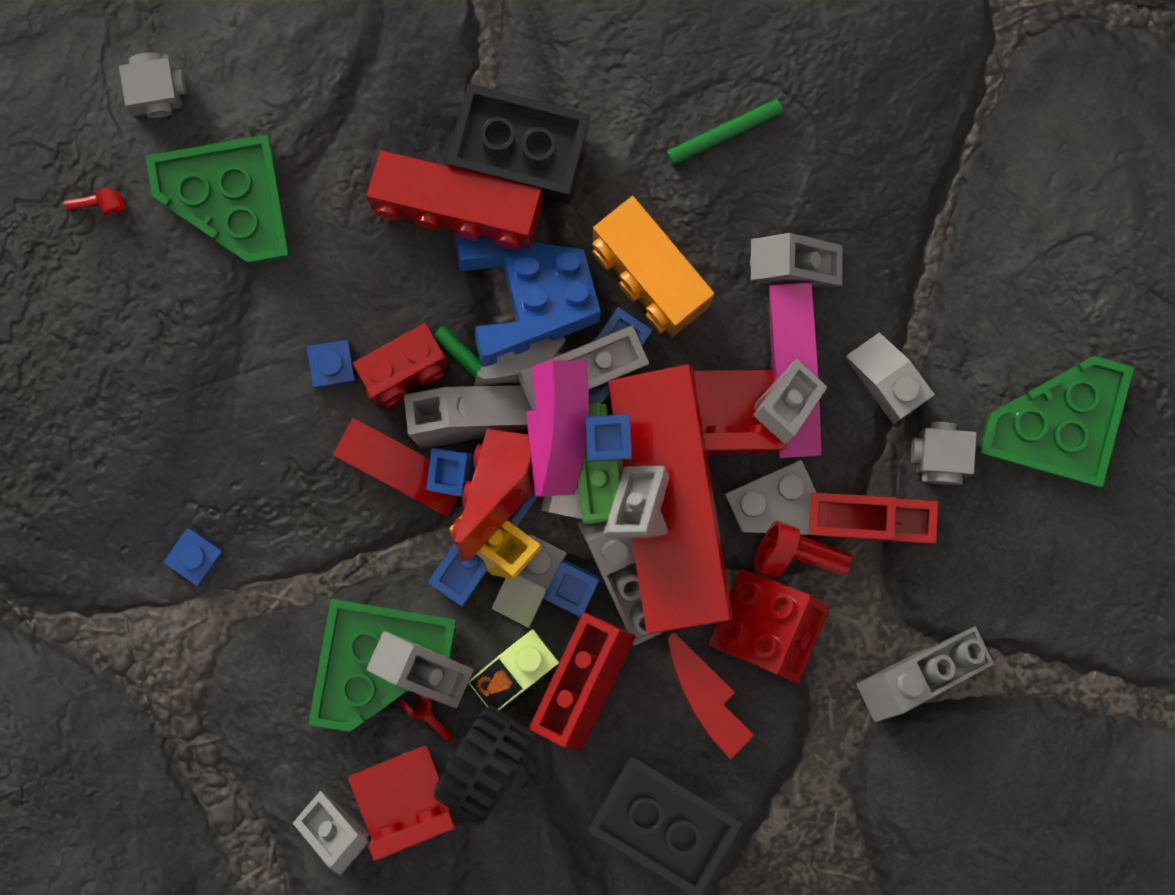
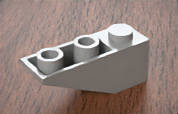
[404,385,532,450]
[577,521,665,646]
[856,626,994,722]

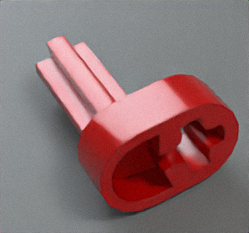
[753,521,852,579]

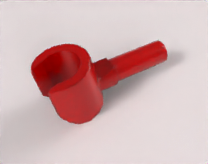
[64,187,125,216]
[400,693,452,741]

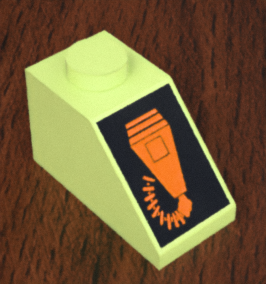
[468,629,560,710]

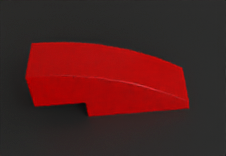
[333,418,460,518]
[809,492,938,545]
[666,632,754,760]

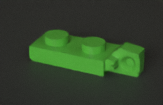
[578,403,623,524]

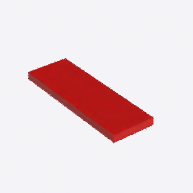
[608,364,733,634]

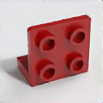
[353,323,450,409]
[694,370,787,455]
[709,569,831,684]
[348,746,458,861]

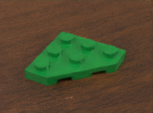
[145,134,290,265]
[978,356,1134,489]
[308,599,457,732]

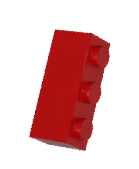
[529,612,636,751]

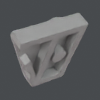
[724,460,816,535]

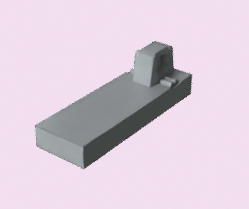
[517,325,650,410]

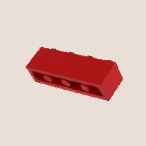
[366,150,544,250]

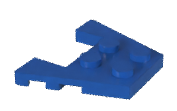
[454,233,601,367]

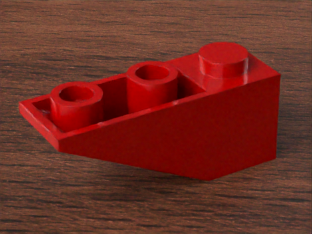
[452,429,534,562]

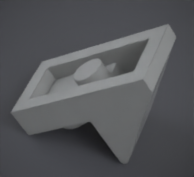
[753,359,827,444]
[604,466,669,538]
[492,534,567,628]
[293,791,369,875]

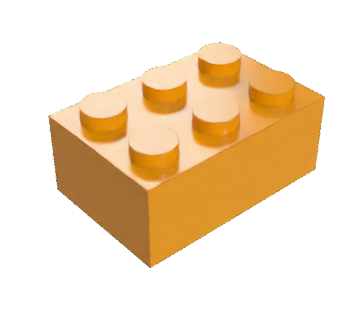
[592,195,715,338]

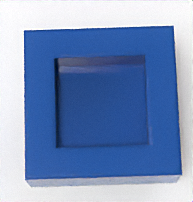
[307,340,356,389]
[586,415,632,461]
[426,448,474,497]
[163,528,224,587]
[544,559,602,617]

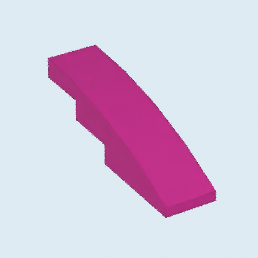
[769,281,822,458]

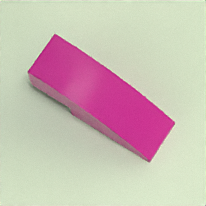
[526,360,589,497]

